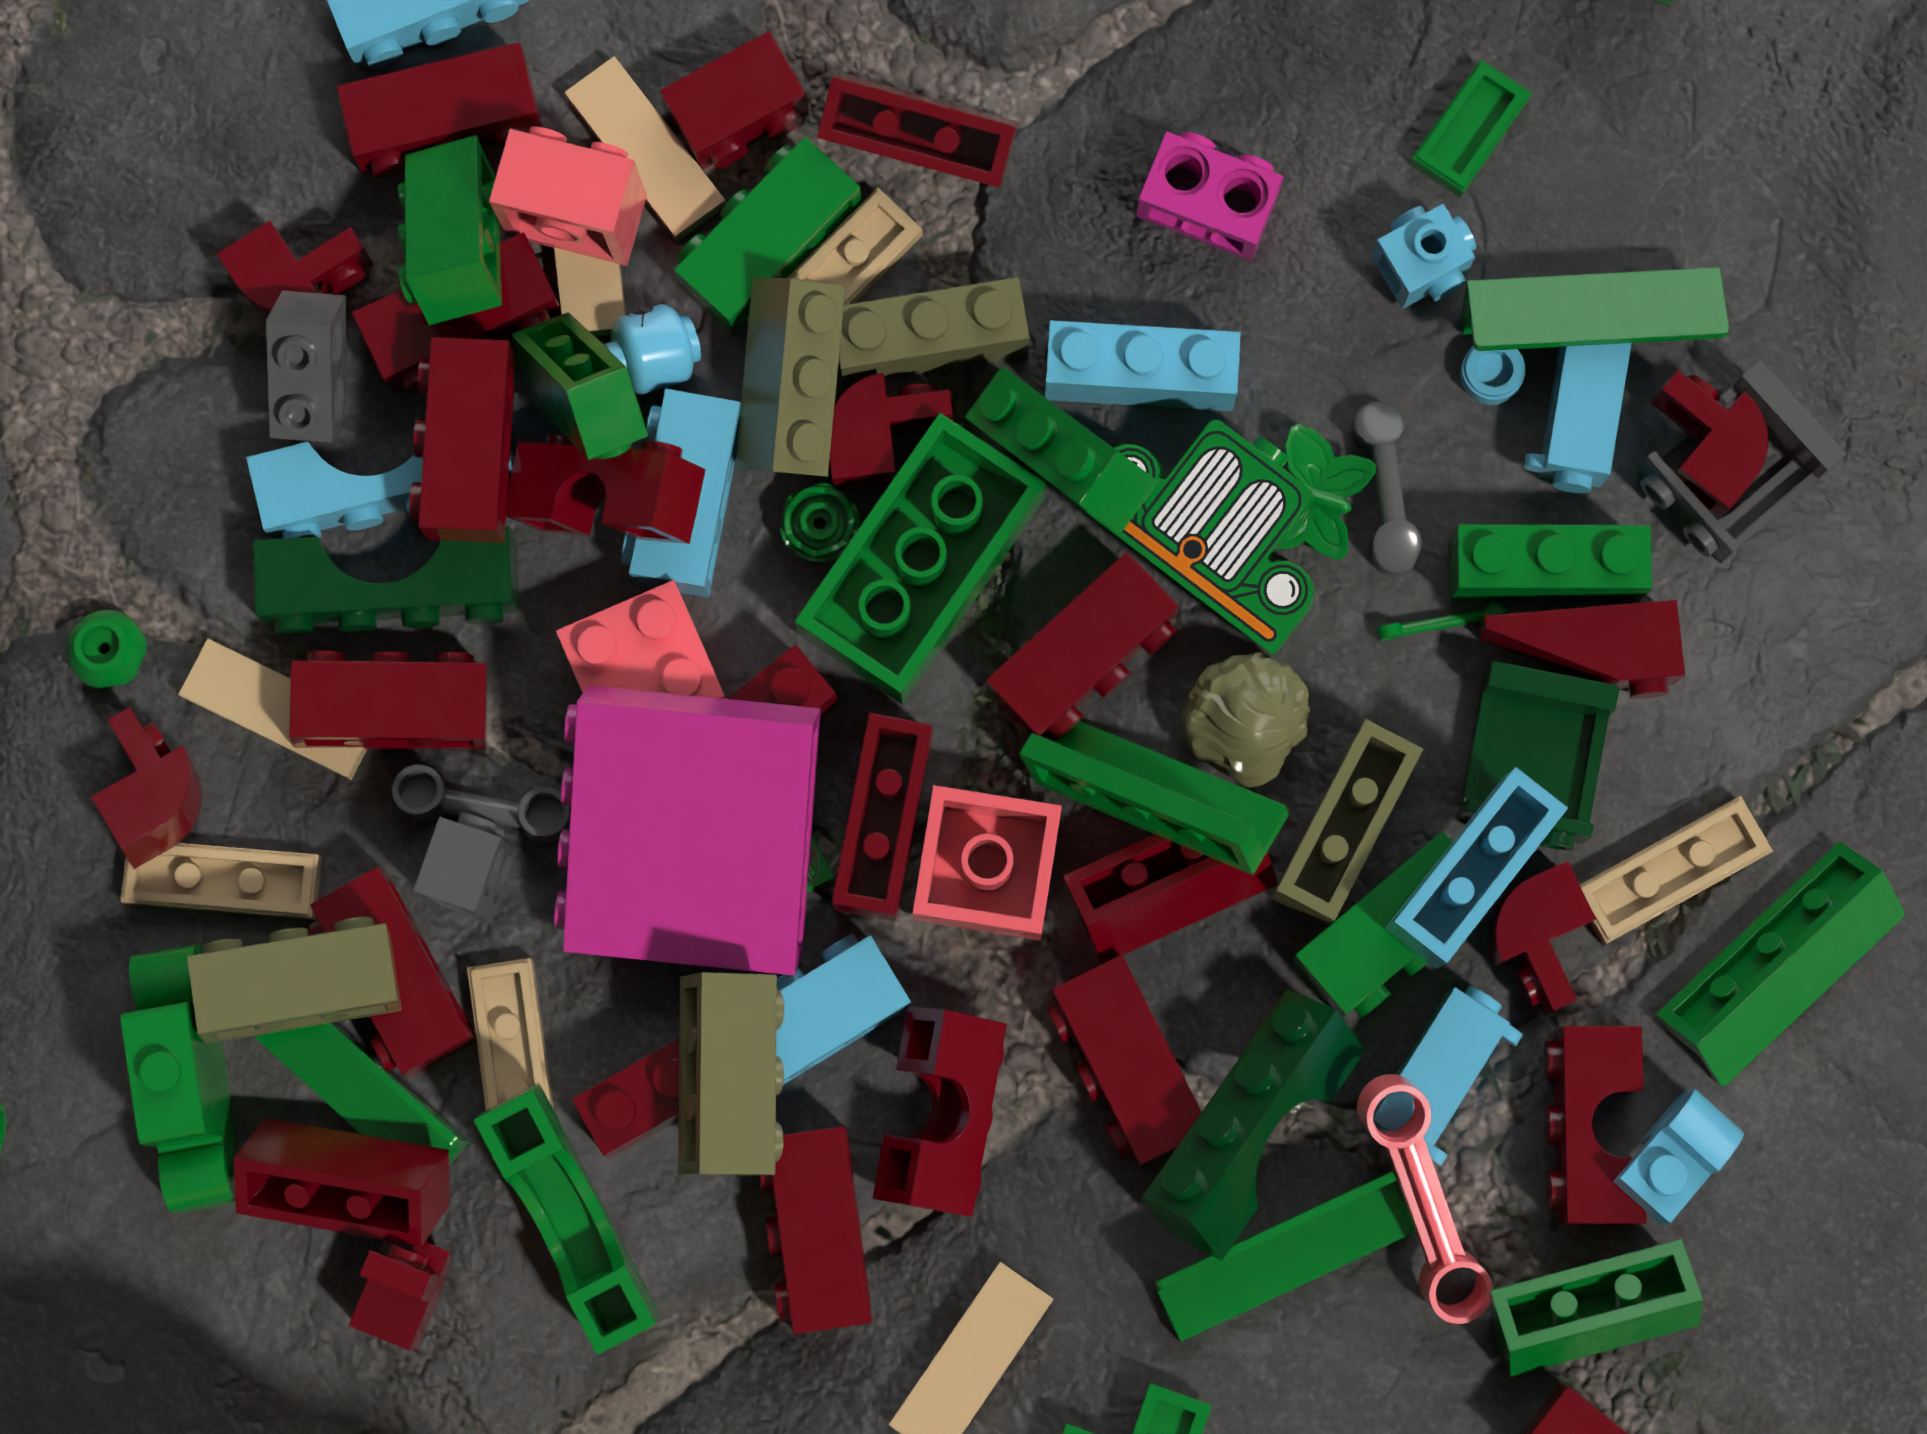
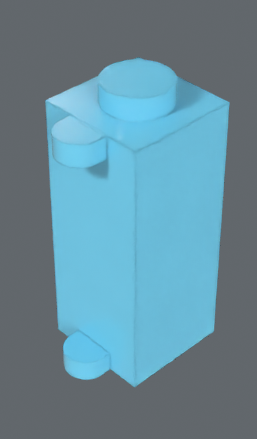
[1524,343,1632,493]
[1373,986,1523,1167]

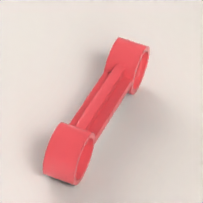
[1357,1074,1493,1324]

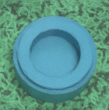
[1460,346,1525,405]

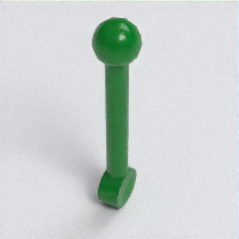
[1376,601,1507,641]

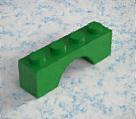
[473,1083,660,1355]

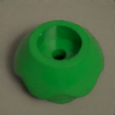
[780,483,859,563]
[66,610,147,689]

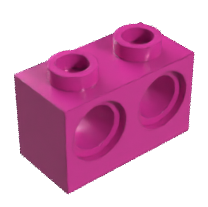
[1136,131,1284,261]

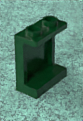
[1457,661,1620,851]

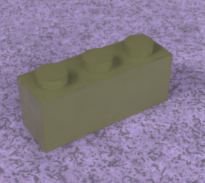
[839,277,1030,386]
[735,278,846,477]
[1271,719,1423,928]
[187,917,402,1044]
[678,972,784,1176]

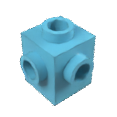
[1371,204,1476,309]

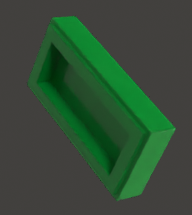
[1409,59,1532,198]

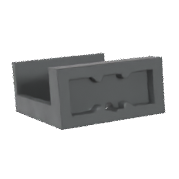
[1636,360,1846,564]

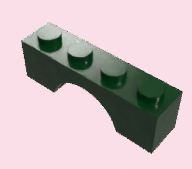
[253,526,520,635]
[1142,989,1366,1260]

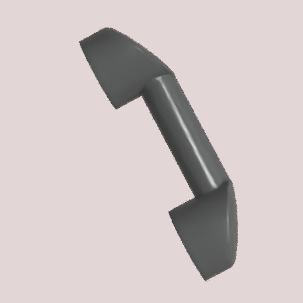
[1351,401,1423,577]
[392,765,571,844]

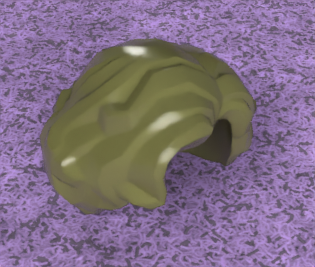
[1181,652,1310,788]

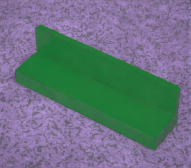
[1461,267,1729,351]
[1019,721,1289,875]
[1656,841,1905,1086]
[253,1022,470,1165]
[1152,1171,1416,1342]

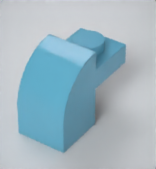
[1613,1087,1744,1226]

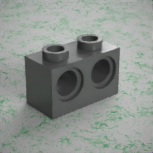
[266,291,348,443]
[413,812,517,924]

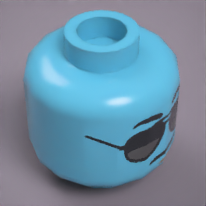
[603,304,701,395]

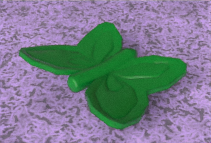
[1278,424,1376,560]

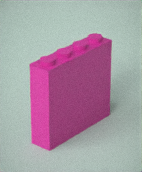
[554,685,821,976]

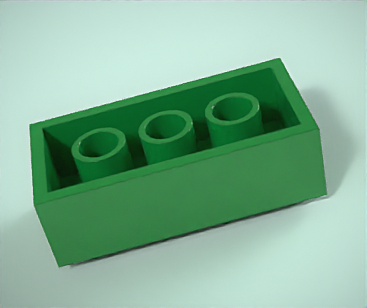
[795,413,1046,705]

